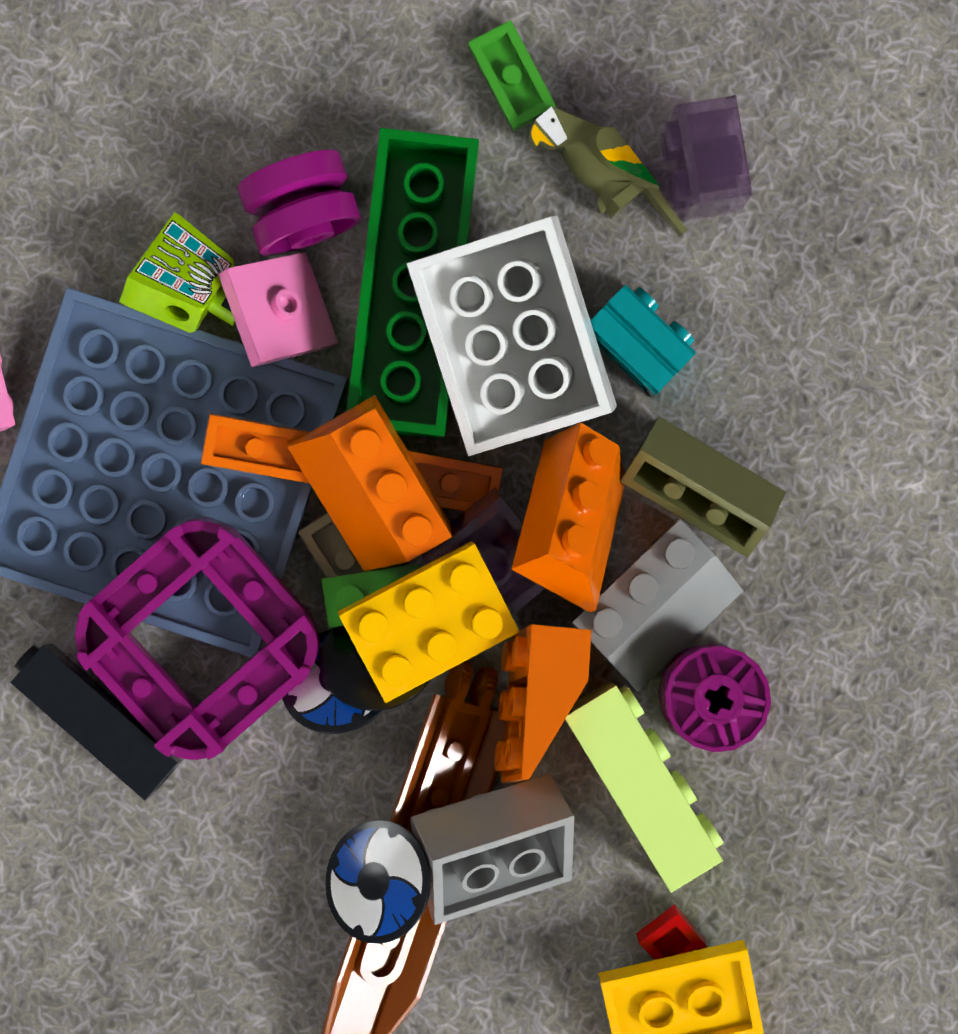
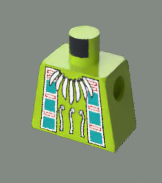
[119,212,236,333]

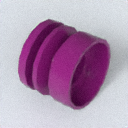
[658,644,771,752]

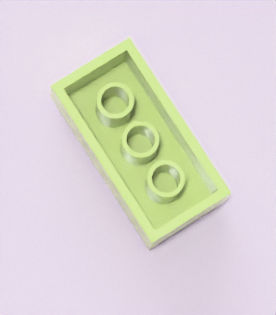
[565,681,724,893]

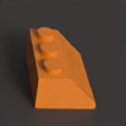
[288,395,452,572]
[512,422,625,612]

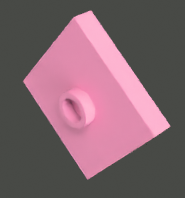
[218,252,339,367]

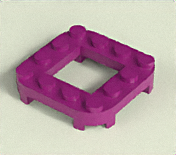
[75,517,321,760]

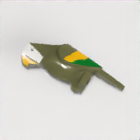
[528,106,687,237]

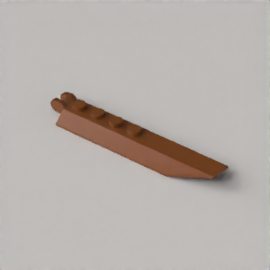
[322,660,505,1034]

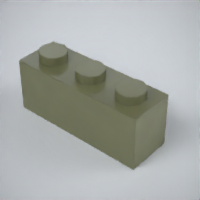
[620,416,786,558]

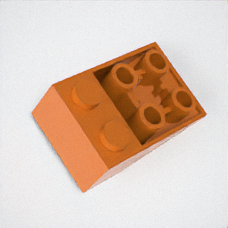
[495,624,591,783]

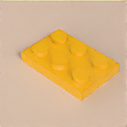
[337,541,520,703]
[598,939,764,1034]

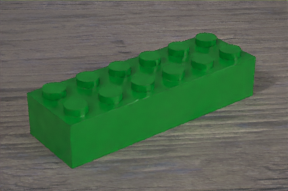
[346,128,479,440]

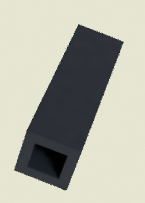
[10,643,184,801]

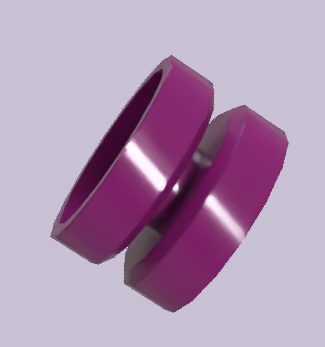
[237,149,363,256]

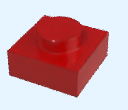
[636,904,708,960]

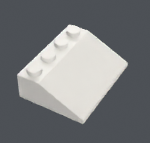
[407,216,617,456]

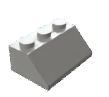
[570,519,743,692]
[411,774,574,925]

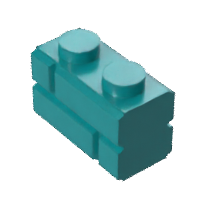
[590,284,697,399]

